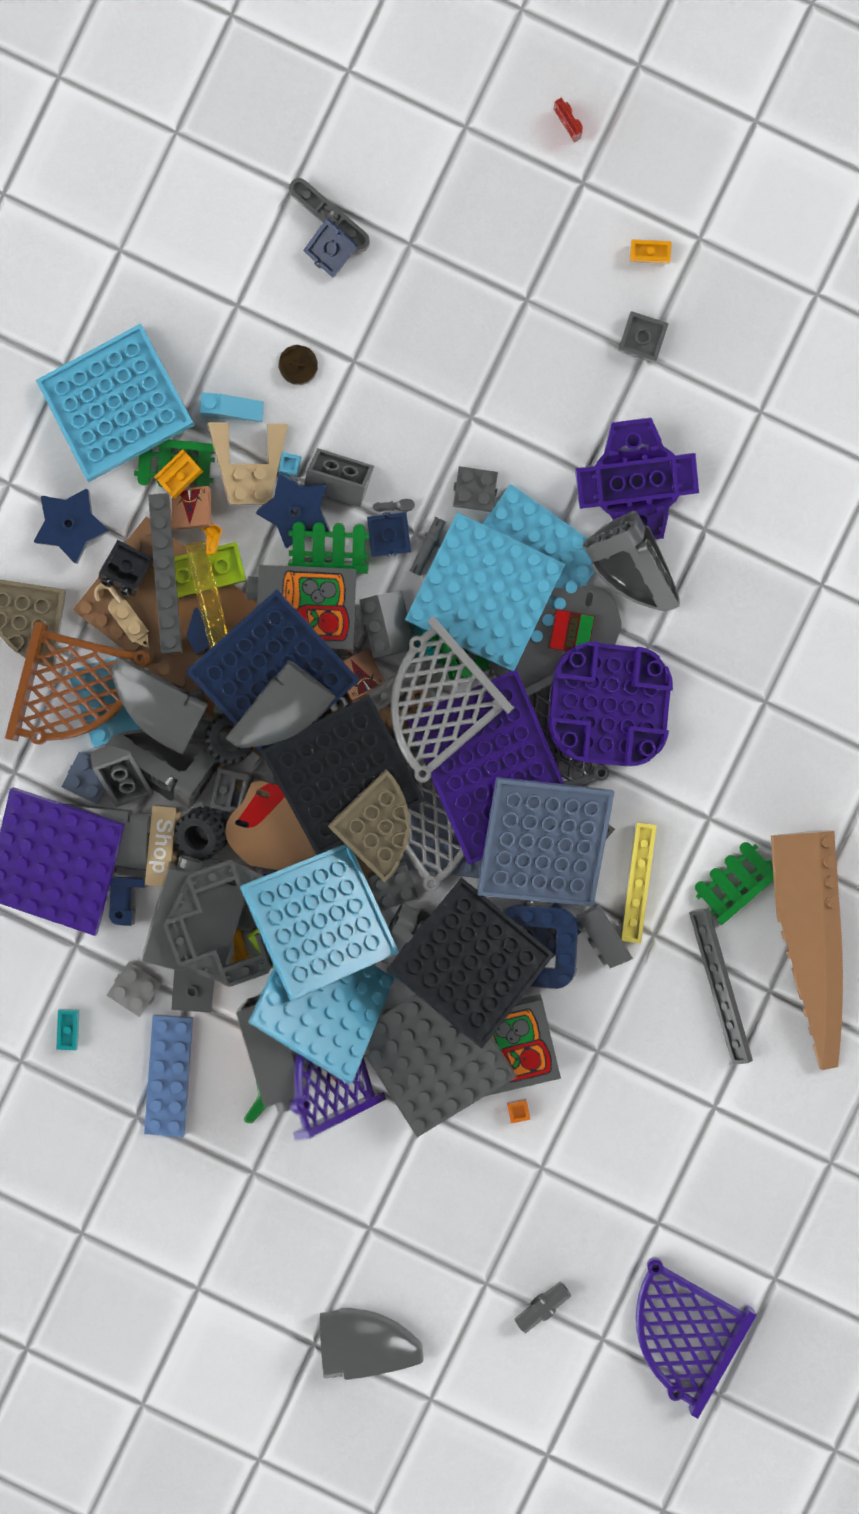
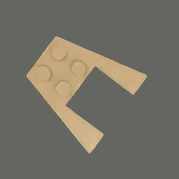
[207,422,288,505]

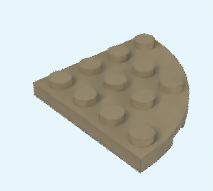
[0,579,66,667]
[328,769,410,882]

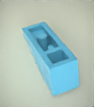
[200,392,264,422]

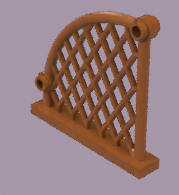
[5,621,151,745]

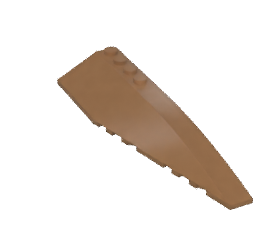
[771,830,843,1070]

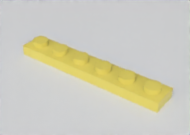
[621,822,657,943]

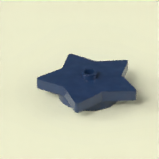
[256,472,330,548]
[34,489,110,564]

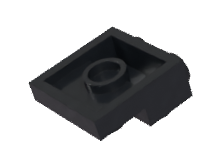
[98,540,153,597]

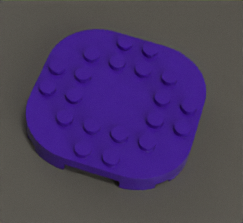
[549,642,673,767]

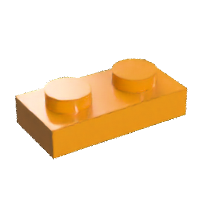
[630,239,672,264]

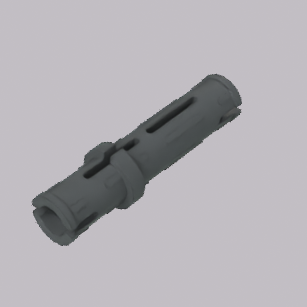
[409,517,446,576]

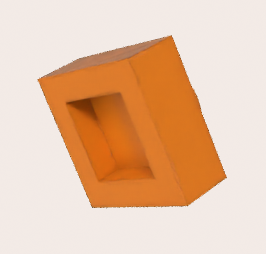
[507,1099,531,1124]

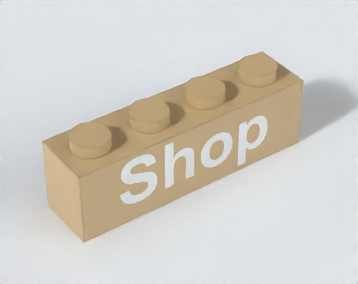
[145,805,182,887]

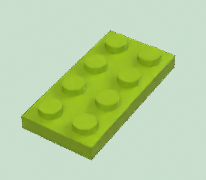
[175,542,247,598]

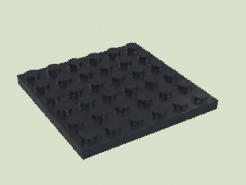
[260,694,425,855]
[386,877,554,1049]

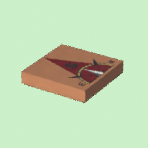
[172,486,211,530]
[343,649,385,702]

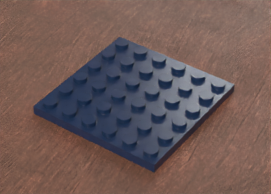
[186,589,360,751]

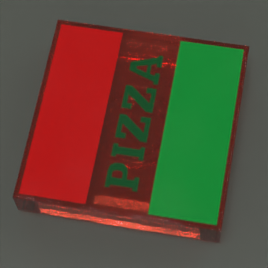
[548,609,595,651]

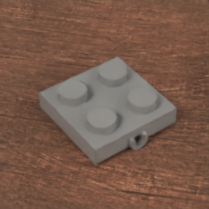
[106,962,162,1017]

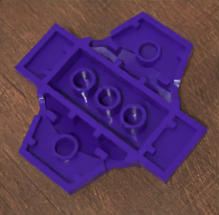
[575,417,699,540]

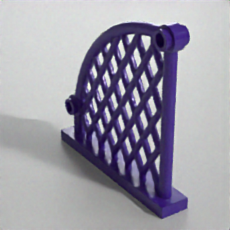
[290,1053,386,1141]
[635,1257,757,1419]

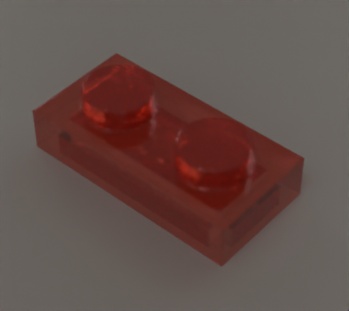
[553,97,583,143]

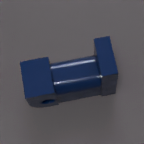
[109,876,148,926]

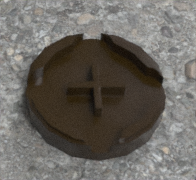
[278,345,318,385]

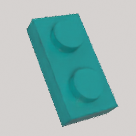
[56,1009,79,1051]

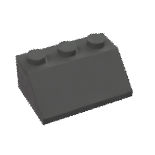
[304,448,374,507]
[359,591,416,658]
[90,745,153,807]
[577,903,633,969]

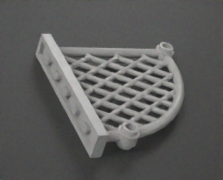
[391,616,514,783]
[404,759,464,892]

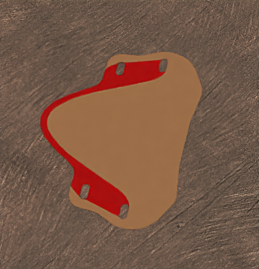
[225,781,374,892]

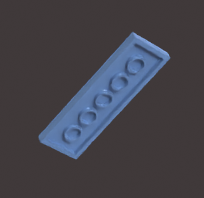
[144,1014,193,1137]

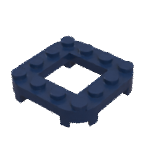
[503,904,579,989]

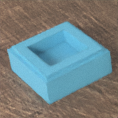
[278,452,302,477]

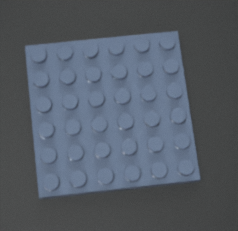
[477,777,615,906]

